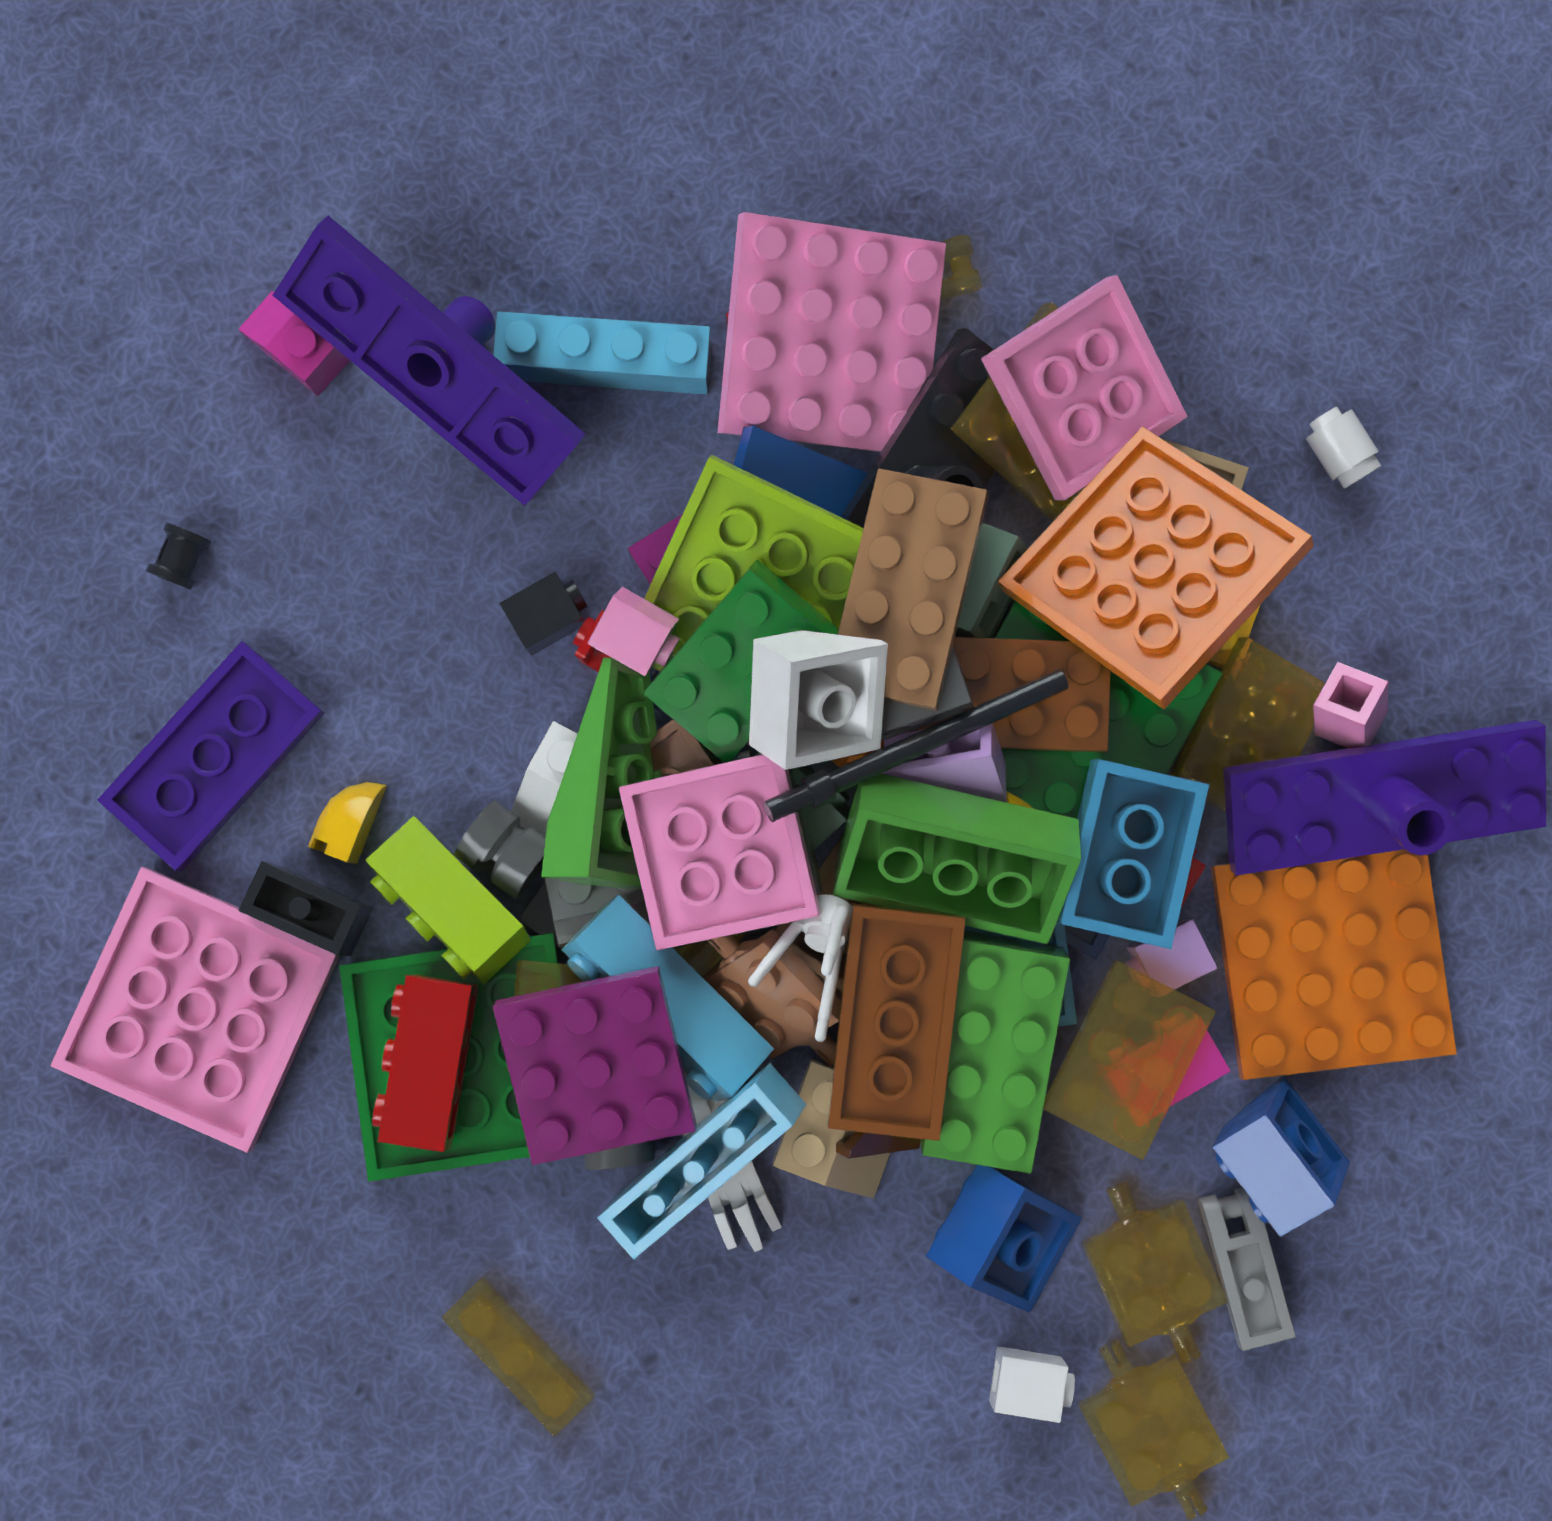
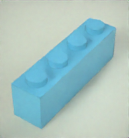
[493,311,712,395]
[561,895,774,1102]
[597,1063,807,1259]

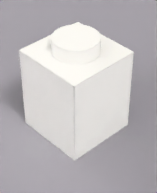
[989,1346,1075,1423]

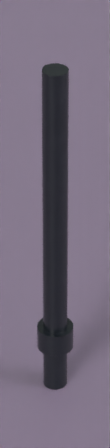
[763,669,1068,822]

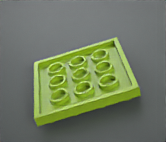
[644,455,864,671]

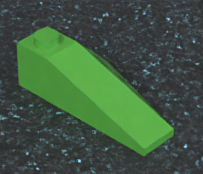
[541,657,662,890]

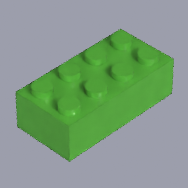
[833,774,1081,944]
[920,931,1070,1174]

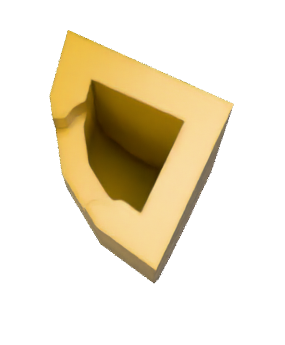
[308,782,387,864]

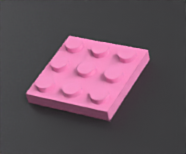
[981,275,1188,500]
[619,754,821,951]

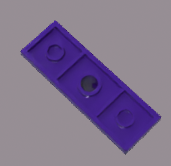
[272,215,586,506]
[1223,720,1546,876]

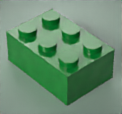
[643,559,839,763]

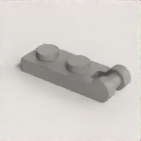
[1198,1187,1295,1351]

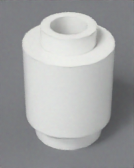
[1306,407,1381,489]

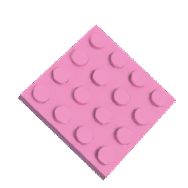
[717,212,946,452]
[50,867,340,1153]

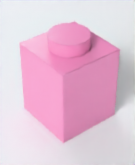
[587,587,680,676]
[1313,662,1389,748]

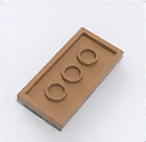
[838,468,989,711]

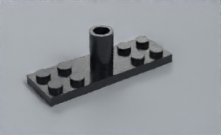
[841,328,1019,528]

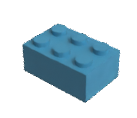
[1057,759,1209,949]

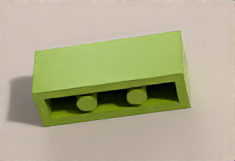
[365,816,531,985]

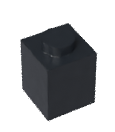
[499,572,588,656]

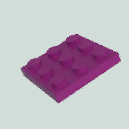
[493,966,697,1165]

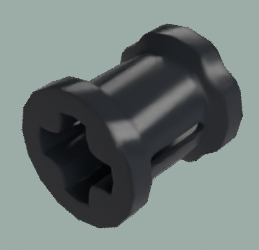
[146,522,211,590]

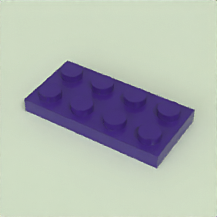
[97,641,325,872]

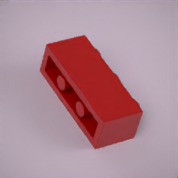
[372,974,479,1152]

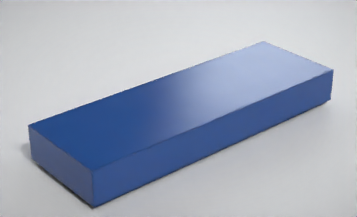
[734,426,868,517]

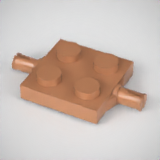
[703,929,841,1067]

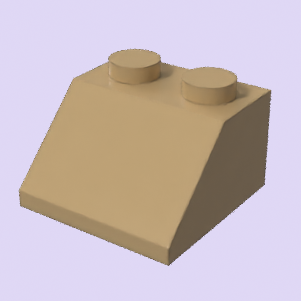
[773,1058,890,1198]

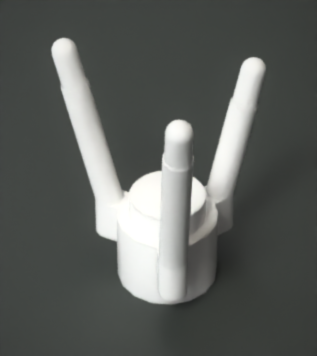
[748,894,852,1042]

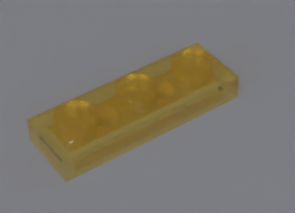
[441,1276,595,1437]

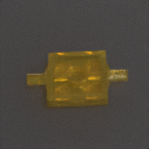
[1081,1181,1228,1364]
[1078,1339,1229,1520]

